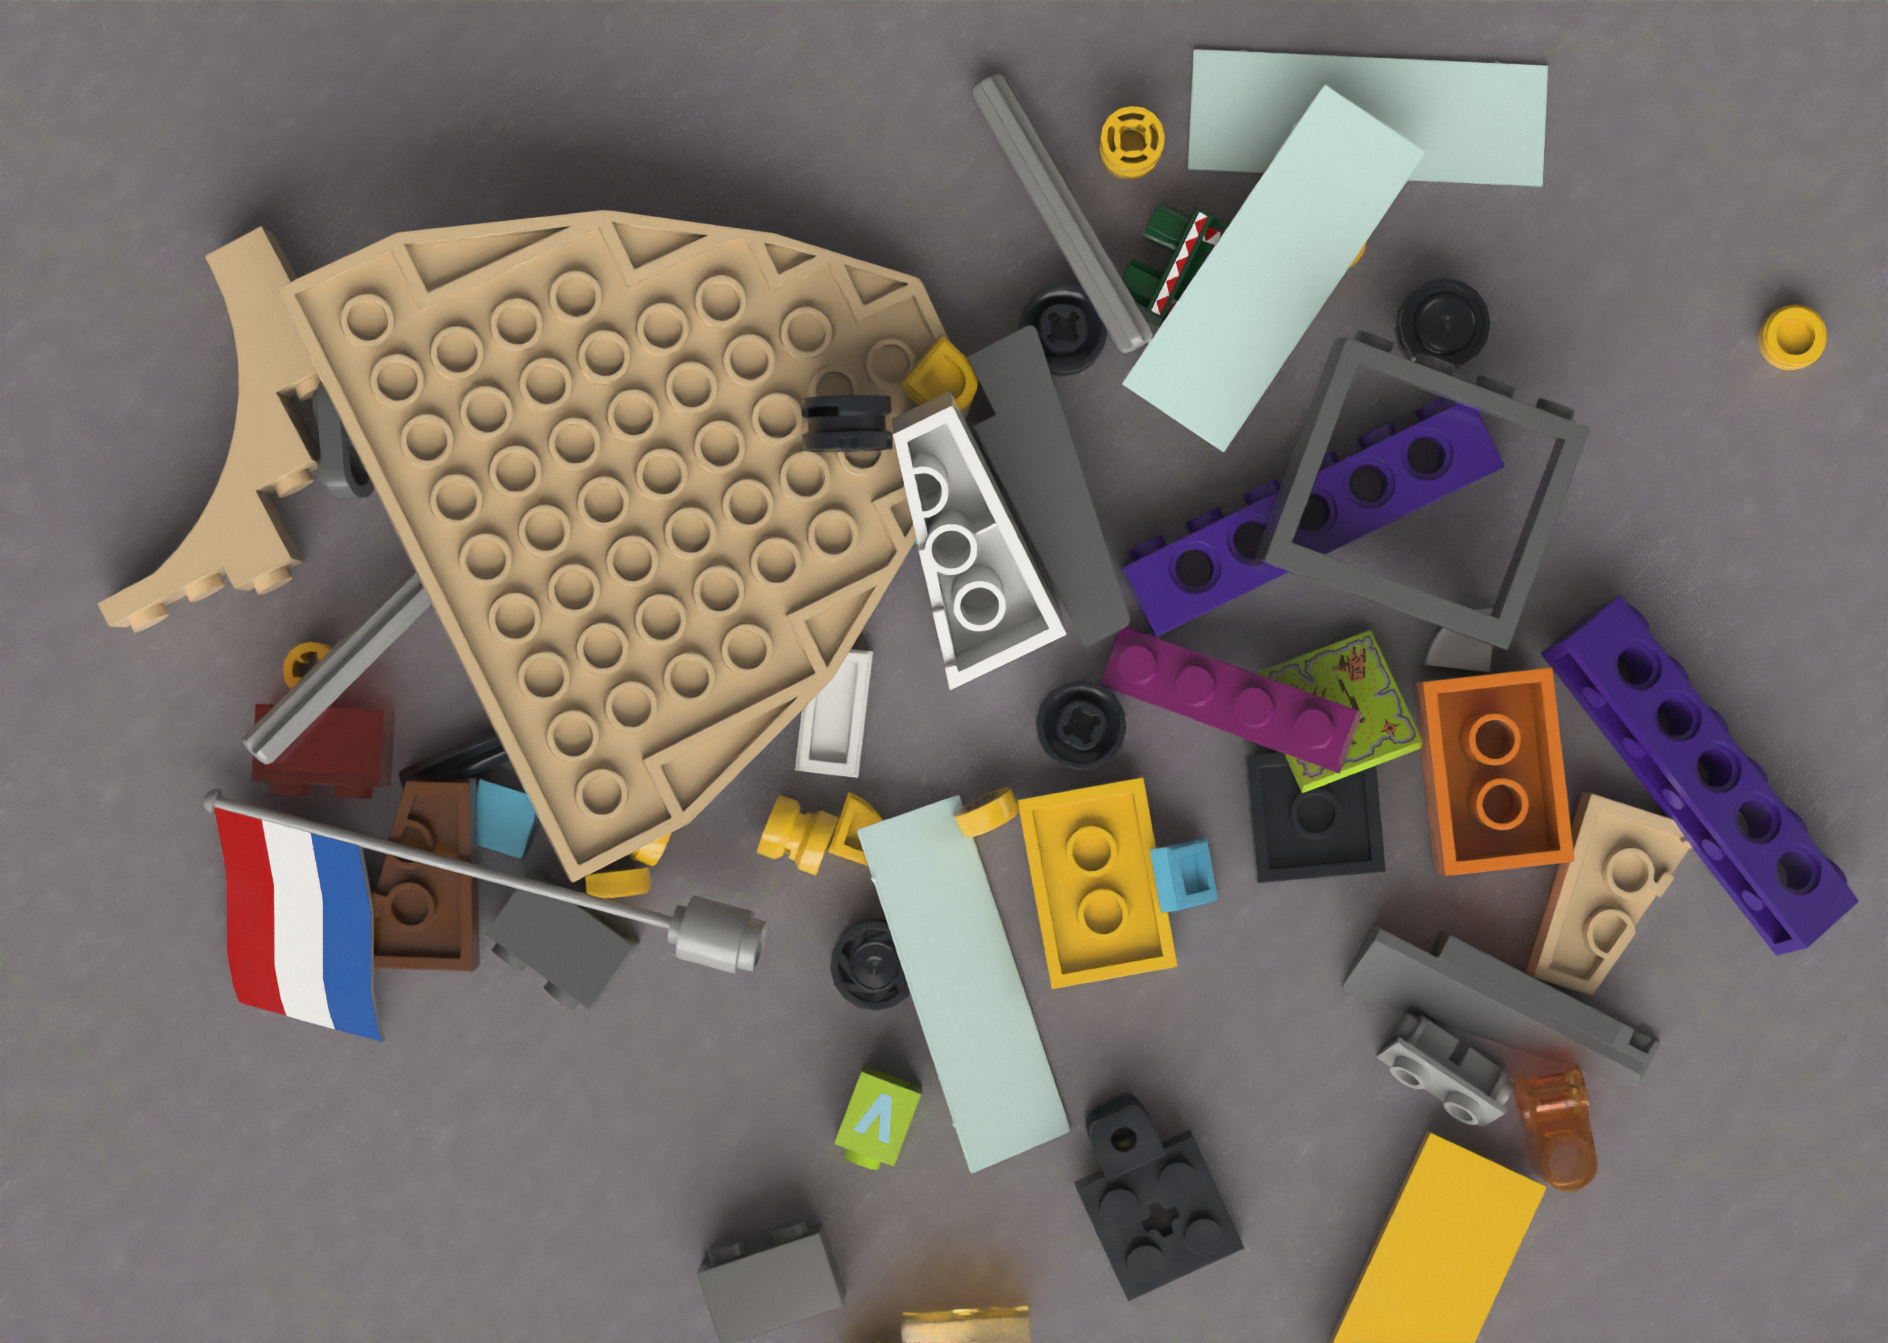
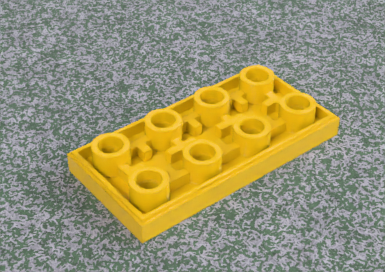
[1329,1130,1547,1343]

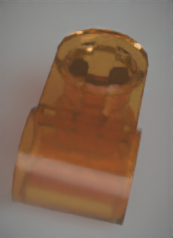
[1512,1063,1598,1192]

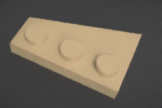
[1525,792,1692,995]

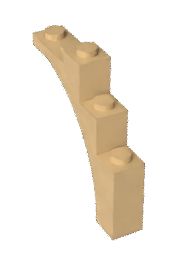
[97,226,320,632]

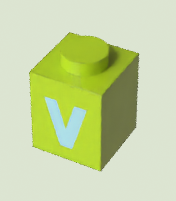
[834,1064,922,1170]

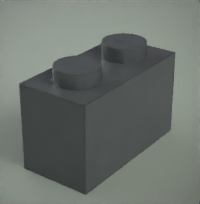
[484,868,640,1009]
[697,1219,846,1343]

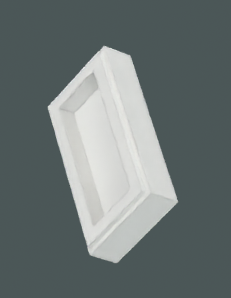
[795,649,873,778]

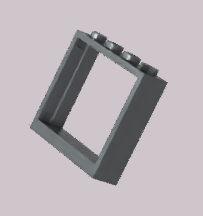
[1254,330,1590,650]

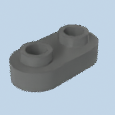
[312,380,374,500]

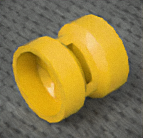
[1098,106,1165,180]
[756,794,839,876]

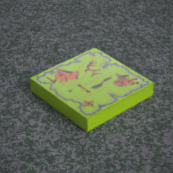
[1256,630,1423,793]

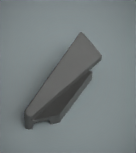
[967,325,1130,647]
[1343,924,1660,1086]

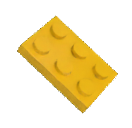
[1017,777,1178,989]

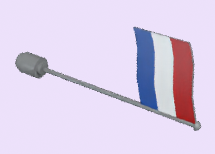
[203,789,768,1042]

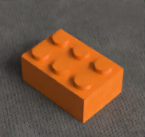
[1412,667,1575,876]

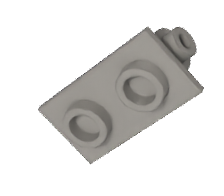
[1376,1014,1515,1127]

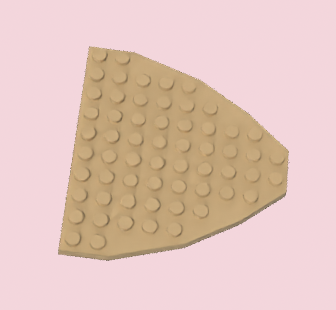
[276,210,973,883]

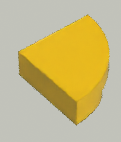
[828,791,884,866]

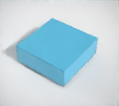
[476,779,538,859]
[1150,838,1218,913]

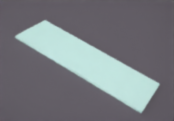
[1188,49,1548,187]
[1122,84,1426,453]
[857,794,1071,1173]

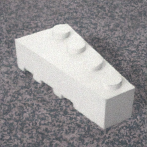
[892,391,1066,690]

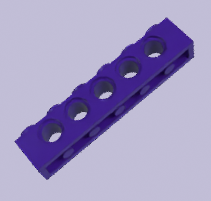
[1120,397,1505,637]
[1540,595,1859,956]

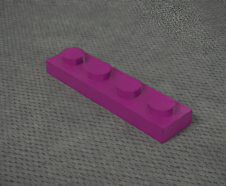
[1100,627,1362,774]

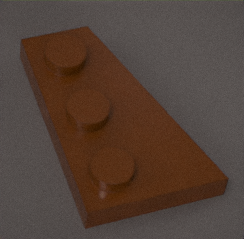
[371,777,480,972]

